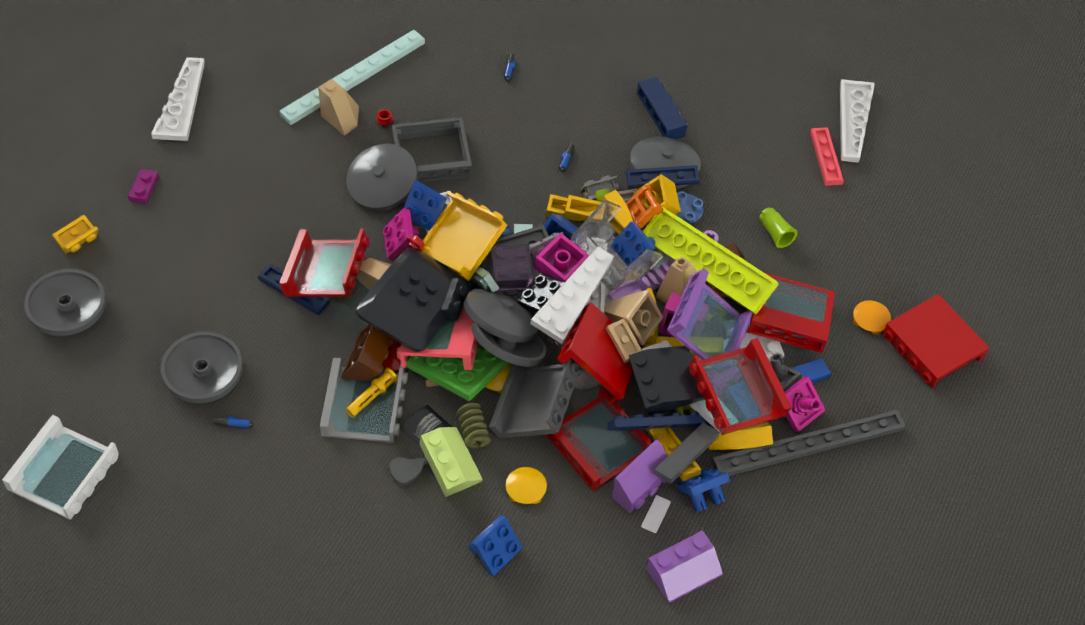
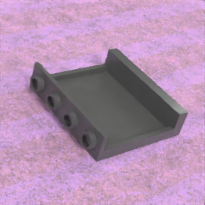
[489,358,581,439]

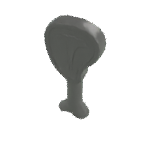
[389,457,429,486]

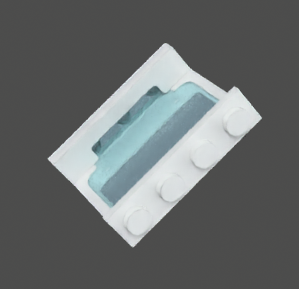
[2,415,119,520]

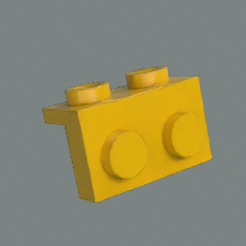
[52,215,99,254]

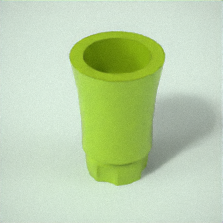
[759,207,798,248]

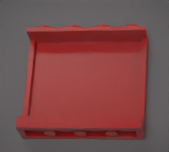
[882,294,989,389]
[557,302,641,405]

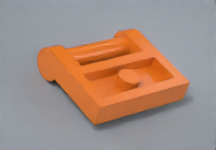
[626,185,663,229]

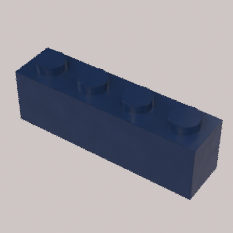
[637,77,688,139]

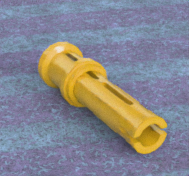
[345,368,398,418]

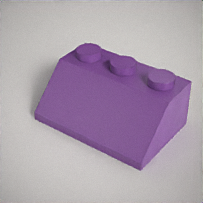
[612,439,668,513]
[646,530,723,603]

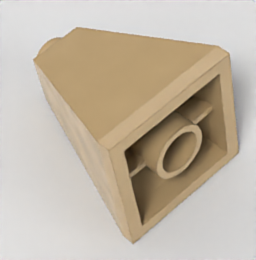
[656,257,707,304]
[604,290,663,345]

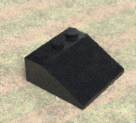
[629,346,705,417]

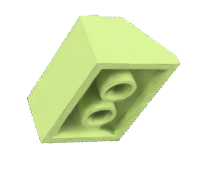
[420,427,483,497]

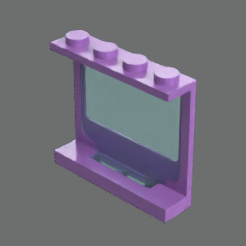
[667,268,753,374]

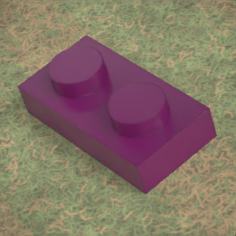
[128,169,159,204]

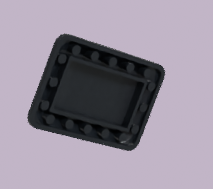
[356,247,472,352]

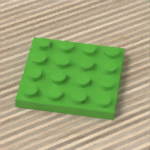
[406,321,509,401]

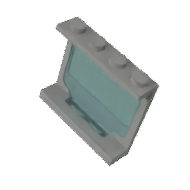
[320,358,408,443]

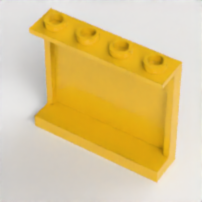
[422,191,507,281]

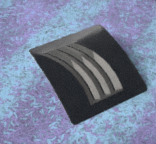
[400,405,452,445]

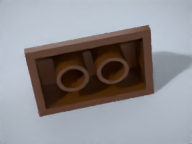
[341,324,394,381]

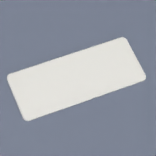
[641,495,671,533]

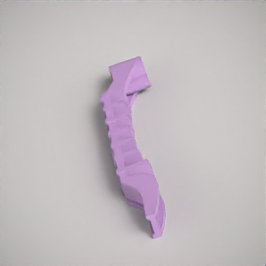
[607,230,719,300]

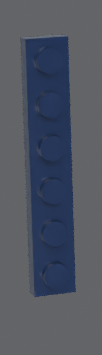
[607,412,712,431]

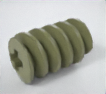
[457,403,491,448]

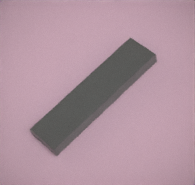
[654,423,720,484]

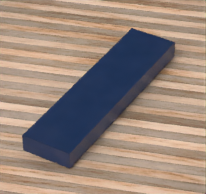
[625,165,700,189]
[258,264,330,316]

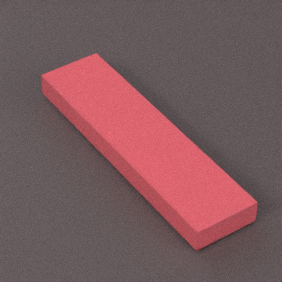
[810,127,844,186]

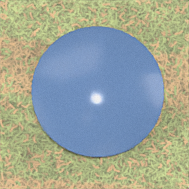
[676,191,703,224]

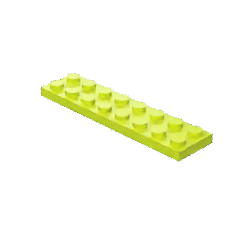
[642,207,779,315]

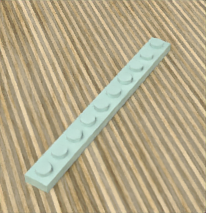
[279,30,425,125]

